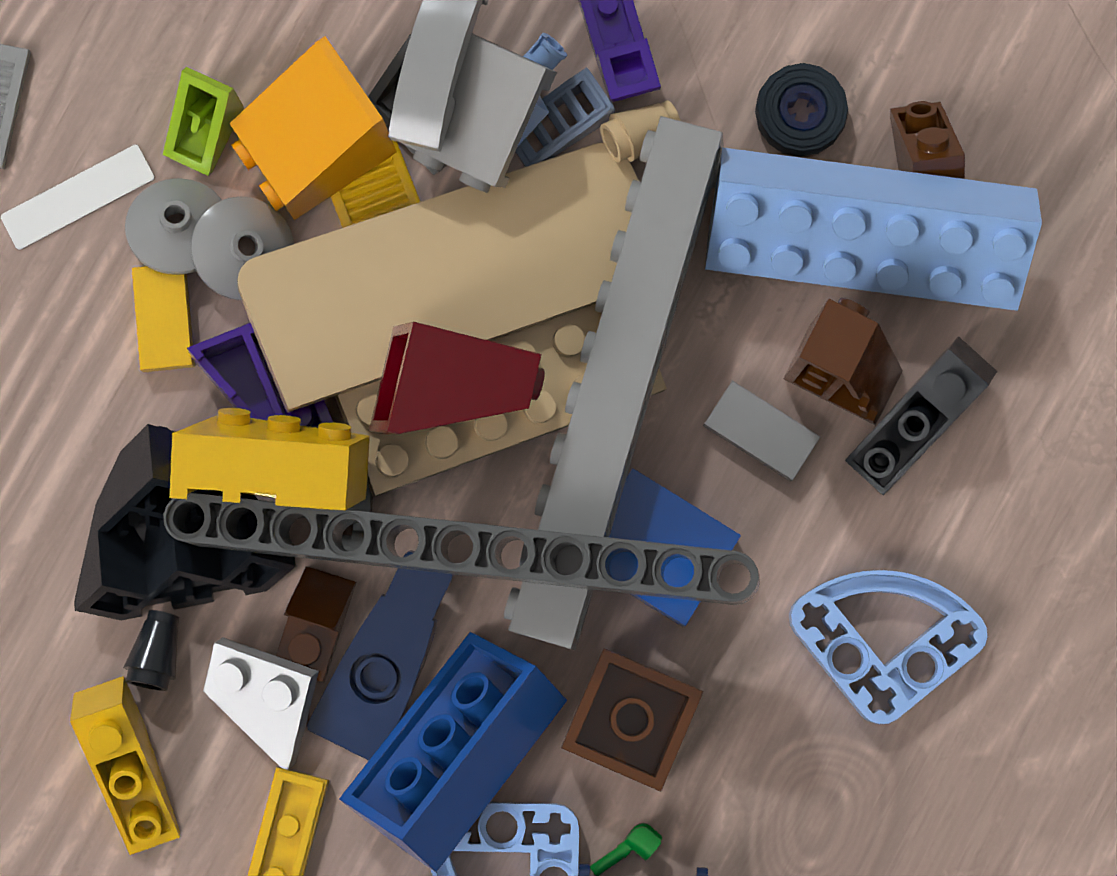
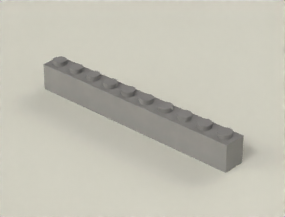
[504,116,724,651]

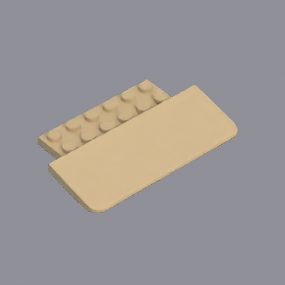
[237,143,667,498]

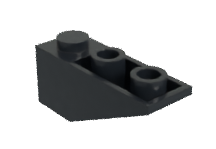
[845,336,997,496]

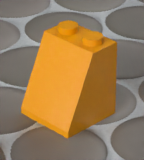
[229,36,397,220]

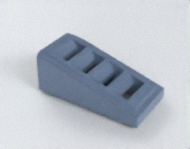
[515,67,615,167]

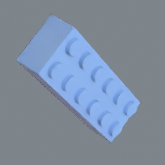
[705,147,1042,311]

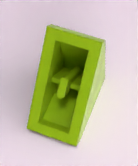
[163,67,244,176]

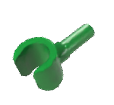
[590,823,663,876]

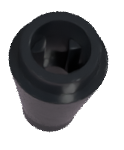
[123,610,180,691]

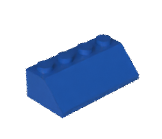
[339,632,567,872]

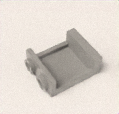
[402,33,557,193]

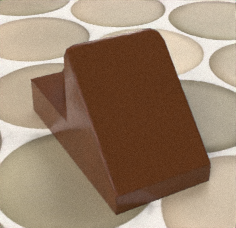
[276,566,357,682]

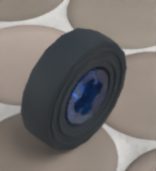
[755,63,849,157]

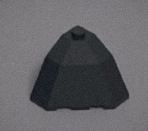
[74,424,296,621]

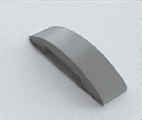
[388,0,489,152]

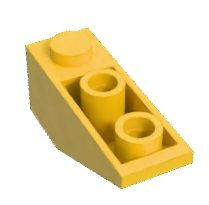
[70,676,180,855]

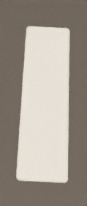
[1,145,154,250]

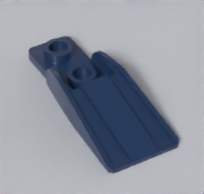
[307,550,454,760]

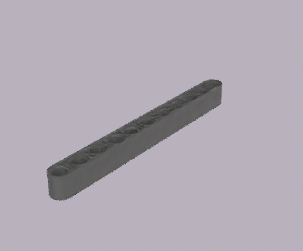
[163,493,760,605]

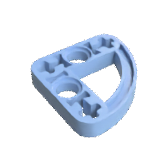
[789,570,988,724]
[430,802,579,876]

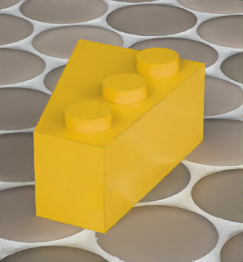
[169,408,370,511]

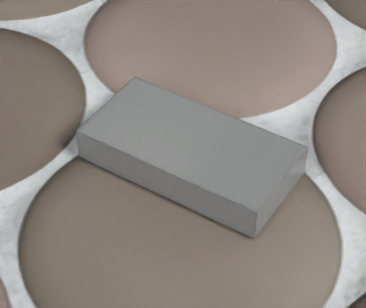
[703,380,820,482]

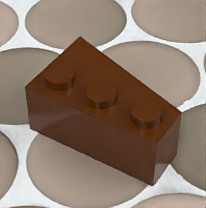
[783,298,903,426]

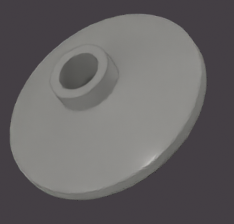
[125,178,222,275]
[191,197,294,300]

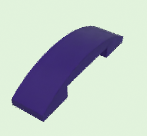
[578,0,661,102]

